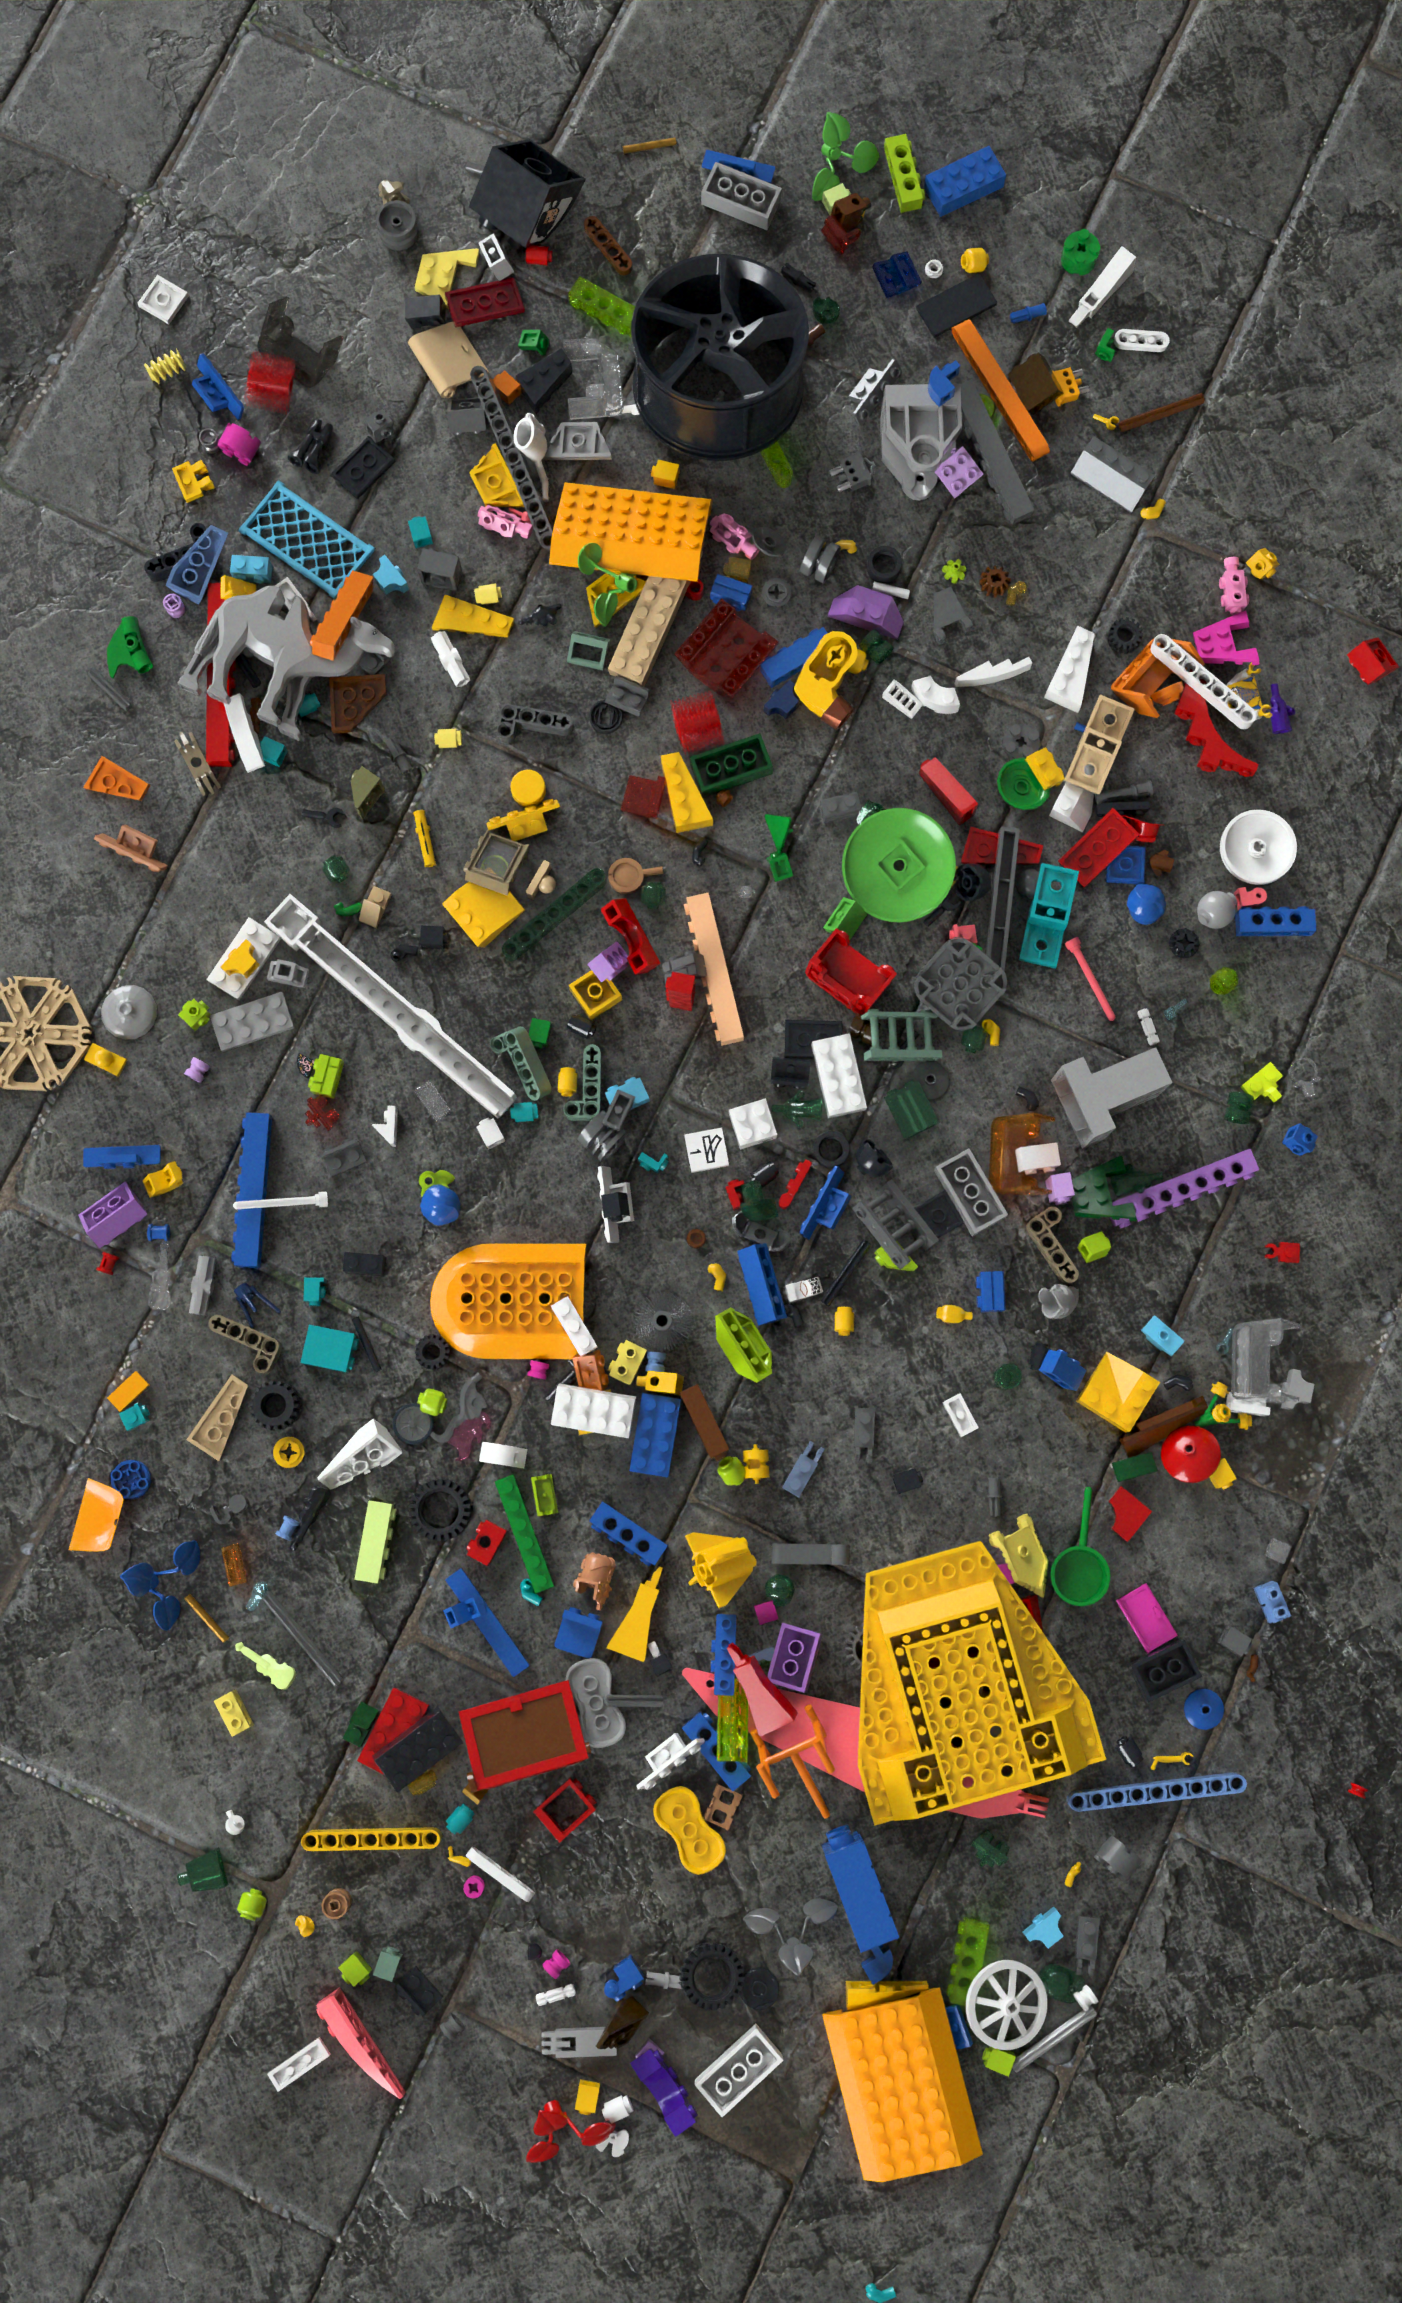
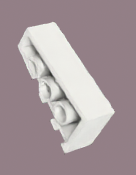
[1044,626,1095,713]

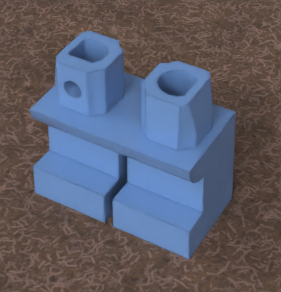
[1253,1581,1291,1623]

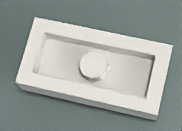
[942,1393,978,1437]

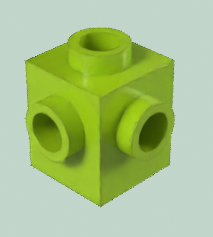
[178,999,211,1031]

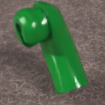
[334,902,362,916]

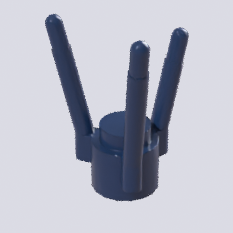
[234,1283,281,1328]

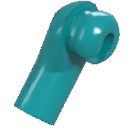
[866,2283,896,2303]

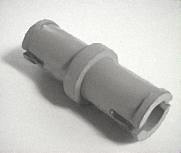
[645,1971,682,1989]

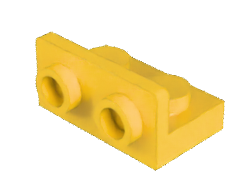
[221,575,256,600]

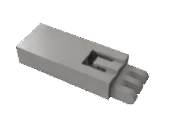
[542,2027,617,2058]

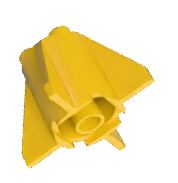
[685,1532,757,1608]

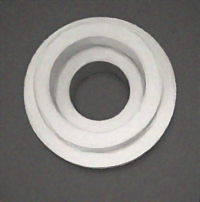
[925,260,943,278]

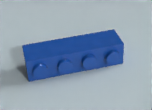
[760,627,828,688]
[737,1243,787,1326]

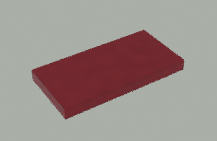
[445,277,525,328]

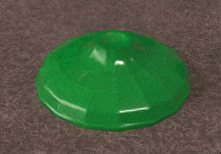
[997,758,1051,810]

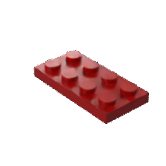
[1058,808,1140,888]
[357,1687,429,1775]

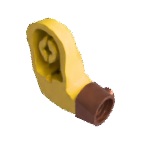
[794,631,858,730]

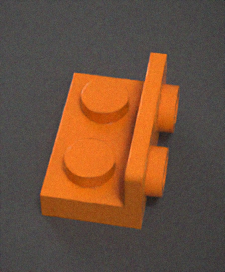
[572,1350,609,1391]

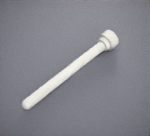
[233,1192,328,1209]

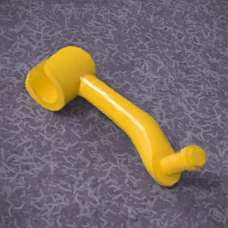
[1151,1752,1194,1770]

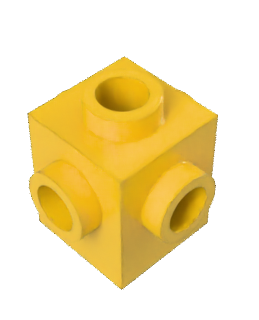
[1246,548,1280,579]

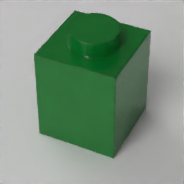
[529,1018,552,1049]

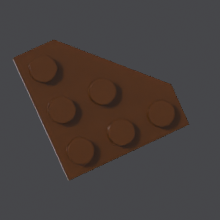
[329,674,387,733]

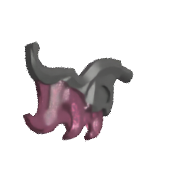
[430,1372,491,1461]

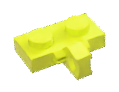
[1241,1062,1283,1103]

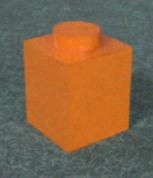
[493,370,522,405]

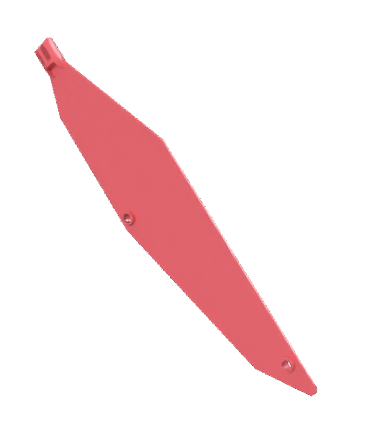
[682,1668,1050,1819]

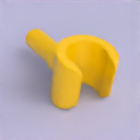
[1093,414,1119,430]

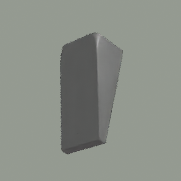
[602,1089,635,1131]

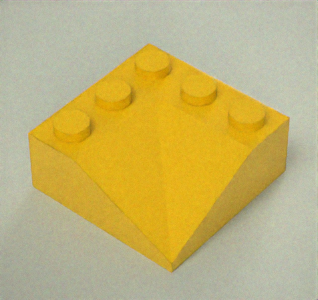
[1076,1352,1160,1433]

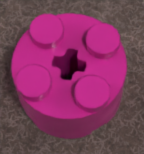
[217,423,261,466]

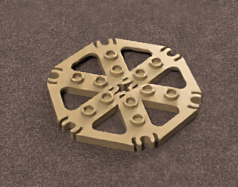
[0,976,92,1091]

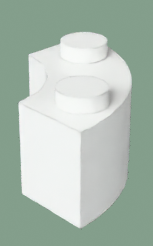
[911,676,960,714]

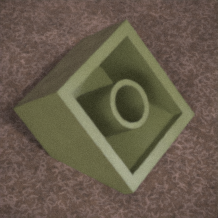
[351,766,385,819]

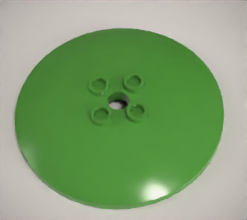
[842,808,956,922]

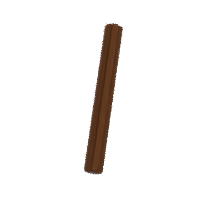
[1118,393,1205,432]

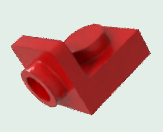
[725,1179,745,1210]

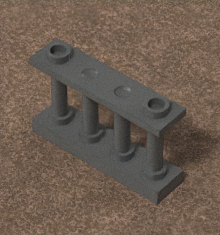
[852,1179,939,1270]

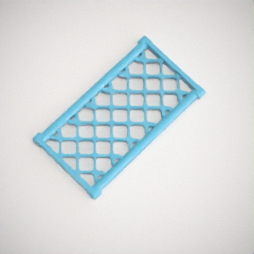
[238,480,375,600]

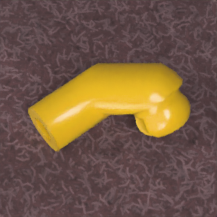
[1140,499,1166,519]
[835,540,857,554]
[982,1019,1000,1046]

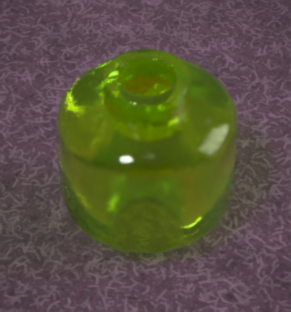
[1210,967,1238,995]

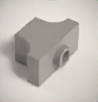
[267,959,309,988]
[1281,1369,1314,1410]

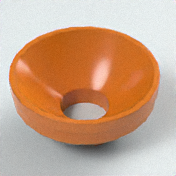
[1150,681,1184,706]

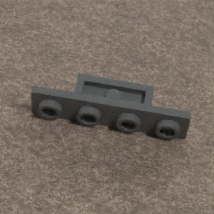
[849,359,902,426]

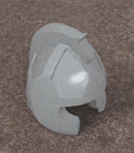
[1038,1284,1079,1319]

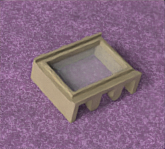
[463,830,529,895]

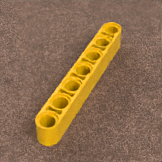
[301,1827,442,1851]

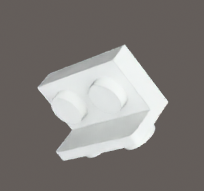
[1226,1392,1270,1416]

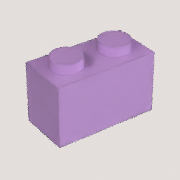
[1045,1172,1075,1205]

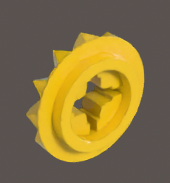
[273,1437,305,1468]

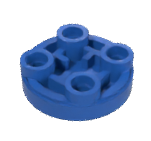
[111,1460,151,1499]

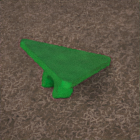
[765,814,793,852]

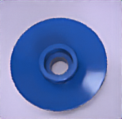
[1184,1689,1224,1730]

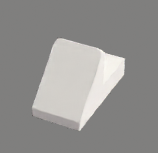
[372,1106,398,1147]

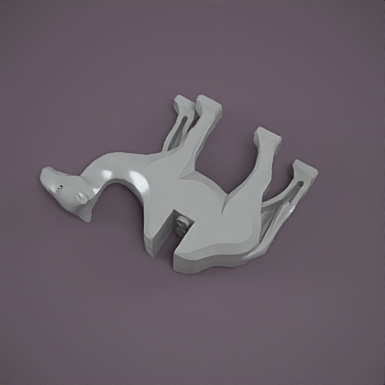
[178,586,395,741]

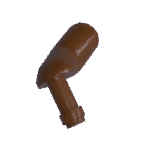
[1246,1654,1259,1682]

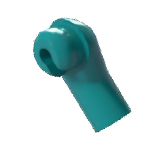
[520,1578,543,1606]

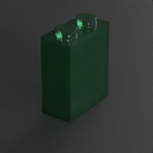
[884,1080,939,1140]

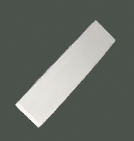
[955,657,1032,687]
[224,693,265,773]

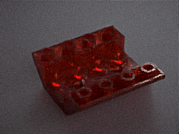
[674,598,779,698]

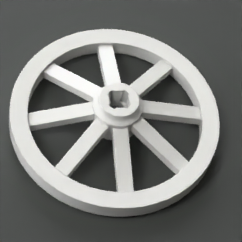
[966,1960,1047,2050]

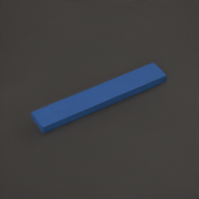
[445,1568,530,1677]

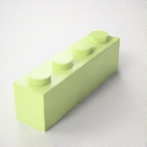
[354,1501,397,1583]

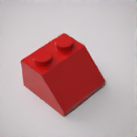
[1347,637,1399,685]

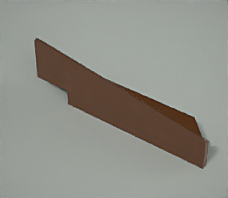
[1119,1396,1208,1458]

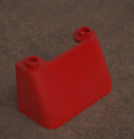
[805,928,897,1015]

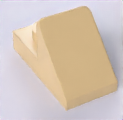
[359,886,392,929]

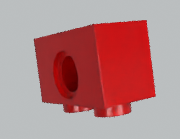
[466,1520,508,1566]

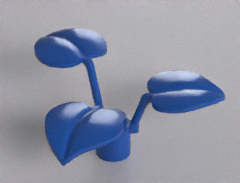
[120,1540,200,1631]

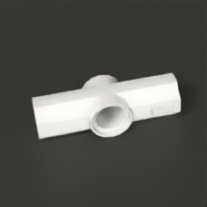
[431,631,470,687]

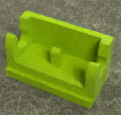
[531,1474,558,1517]

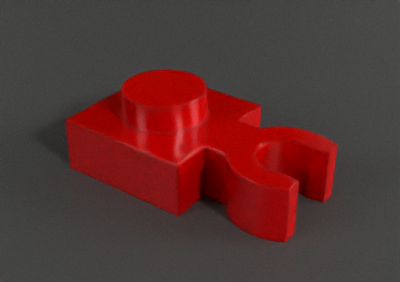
[1265,1242,1300,1263]

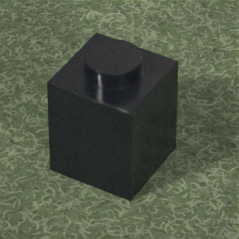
[420,925,449,949]
[601,1192,630,1222]
[892,1468,923,1494]

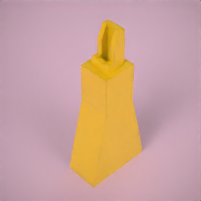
[607,1567,663,1662]

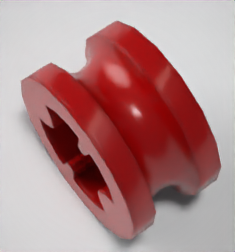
[1348,1782,1368,1799]

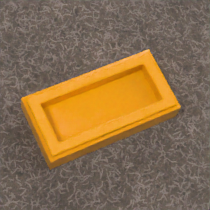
[107,1371,150,1412]

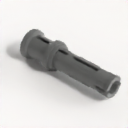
[1095,780,1153,804]

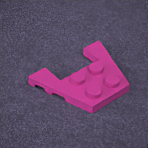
[1193,611,1259,665]

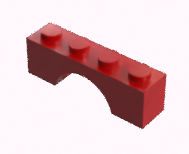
[600,898,661,975]

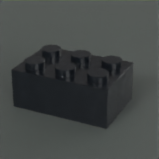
[1127,1639,1202,1703]

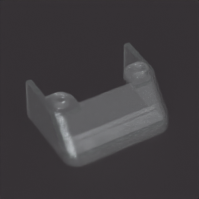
[563,338,624,420]
[1231,1318,1300,1404]

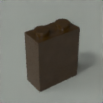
[1008,352,1064,415]

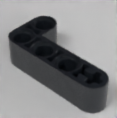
[144,523,206,582]

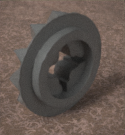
[762,578,791,608]

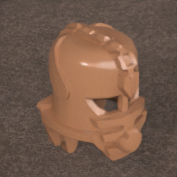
[573,1552,616,1611]

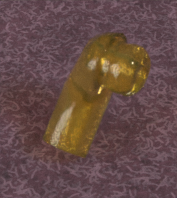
[1006,581,1027,606]

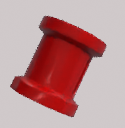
[96,1252,120,1276]

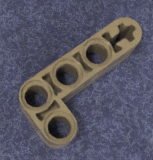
[1026,1207,1079,1285]
[208,1315,282,1374]

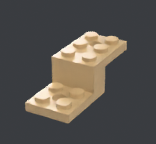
[1064,695,1135,795]

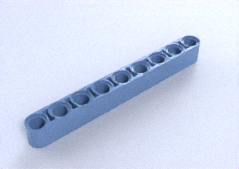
[1066,1772,1247,1812]

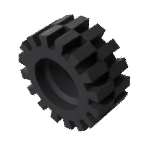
[1107,617,1143,654]
[415,1334,451,1370]

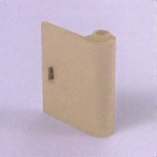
[408,321,489,398]

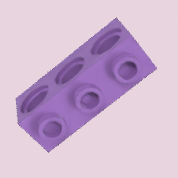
[587,941,628,982]

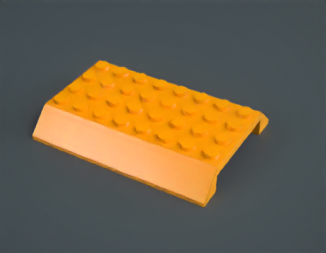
[549,482,713,582]
[822,1987,983,2182]

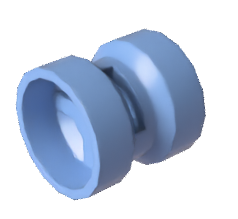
[645,1352,666,1372]

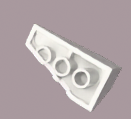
[1049,765,1094,832]
[318,1418,403,1489]

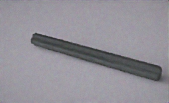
[261,1591,343,1687]

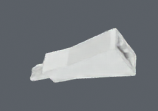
[1069,246,1136,328]

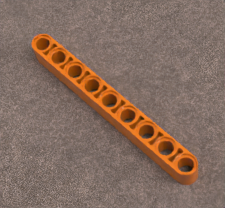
[952,319,1050,462]

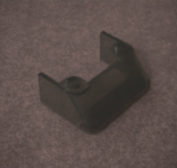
[257,296,344,388]

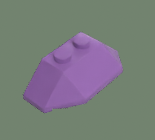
[828,585,903,640]

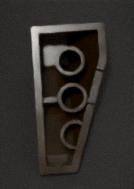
[596,1996,649,2049]

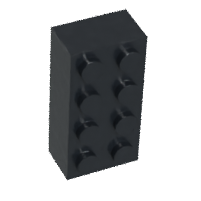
[372,1706,463,1793]

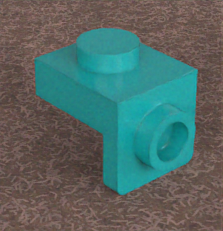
[638,1152,669,1174]

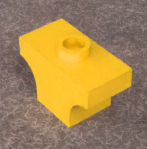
[220,939,260,979]

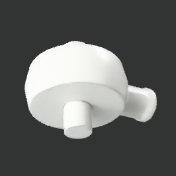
[226,1810,245,1835]

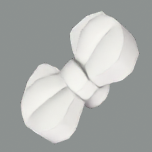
[596,2122,629,2157]

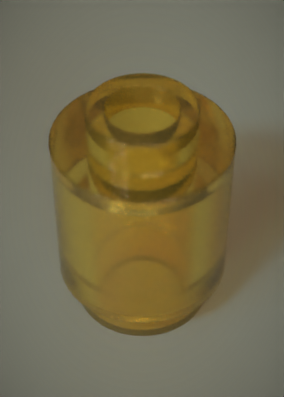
[407,1769,438,1796]

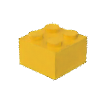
[569,970,622,1020]

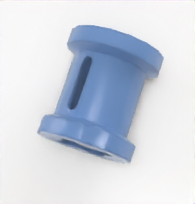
[275,1515,300,1541]

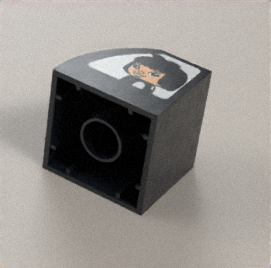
[469,139,586,250]

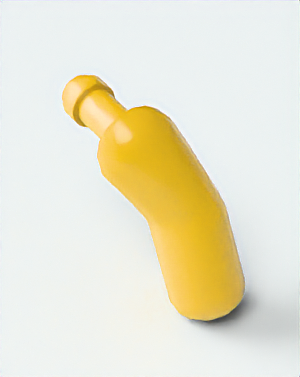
[448,1846,471,1867]
[1065,1862,1081,1887]

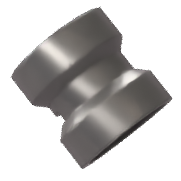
[199,428,220,454]

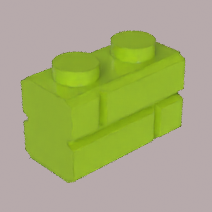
[308,1054,344,1099]

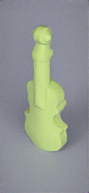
[235,1642,296,1690]

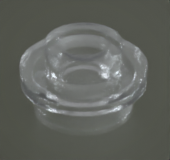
[737,886,756,898]

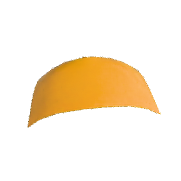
[69,1478,124,1552]

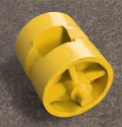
[743,1444,769,1484]

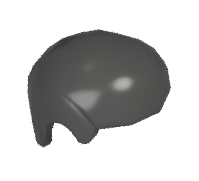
[1015,869,1039,899]

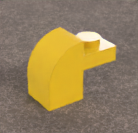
[142,1161,183,1198]

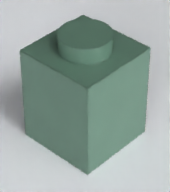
[373,1947,403,1982]

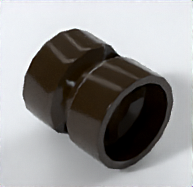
[847,1013,881,1046]

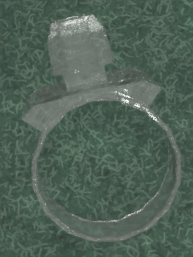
[1289,1058,1322,1097]

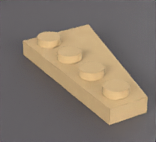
[186,1374,248,1461]

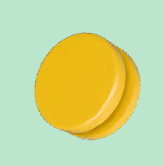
[511,770,546,807]

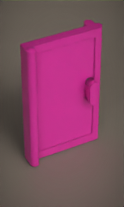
[1116,1583,1178,1654]

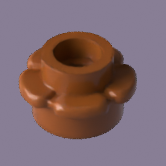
[716,790,733,807]

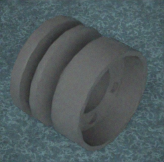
[577,1110,628,1162]

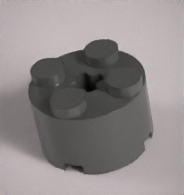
[1093,1835,1142,1884]

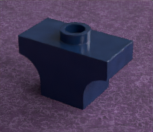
[764,679,800,719]

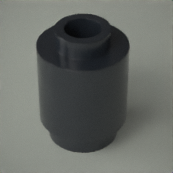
[567,1014,597,1039]
[750,1161,779,1189]
[1029,1343,1051,1371]
[1115,1736,1144,1767]

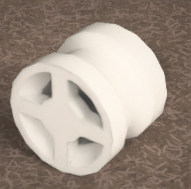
[1073,1985,1099,2012]

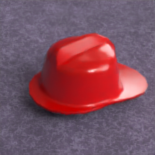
[1121,815,1165,842]

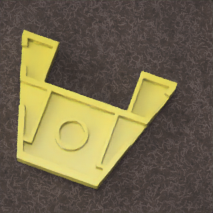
[415,248,480,309]

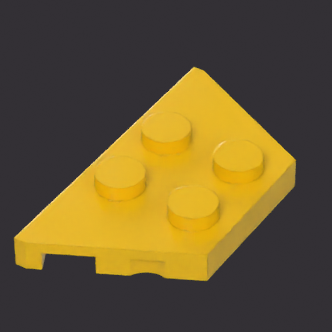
[470,443,525,507]
[586,572,647,628]

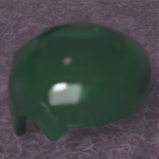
[812,296,840,324]
[765,1574,795,1606]

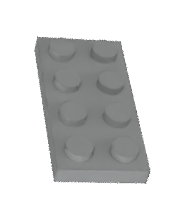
[210,992,295,1052]

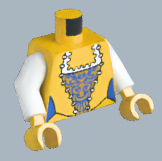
[1226,662,1272,721]

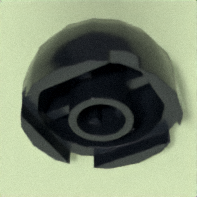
[954,863,991,901]
[856,1139,893,1177]

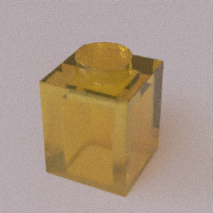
[723,557,751,584]

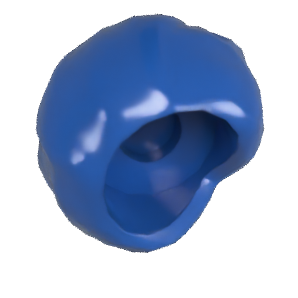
[1127,884,1166,925]
[420,1184,460,1226]

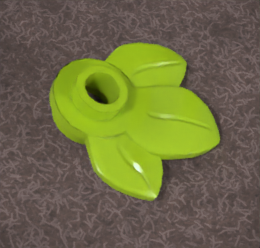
[419,1170,455,1197]

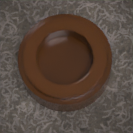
[687,1229,706,1249]

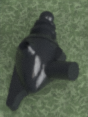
[518,603,562,626]

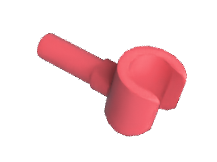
[508,507,531,524]

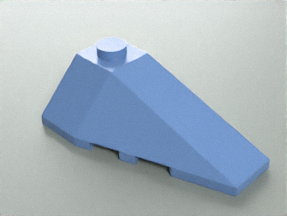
[165,525,228,604]

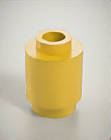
[558,1067,577,1097]
[835,1307,854,1336]

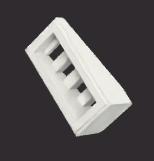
[882,679,923,719]

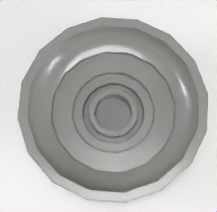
[101,985,157,1040]

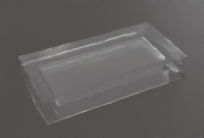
[414,1080,452,1122]

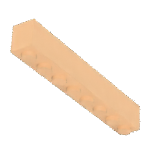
[684,893,744,1046]

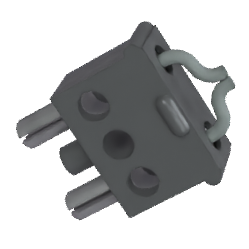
[830,451,875,492]

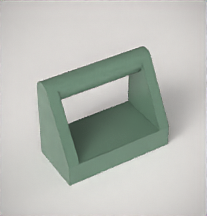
[567,631,611,671]

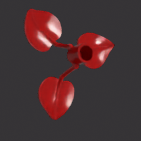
[526,2100,616,2162]

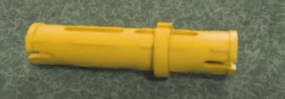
[413,810,436,867]

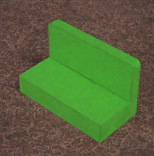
[823,897,867,940]

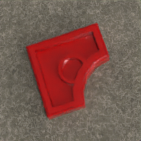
[1108,1486,1152,1542]

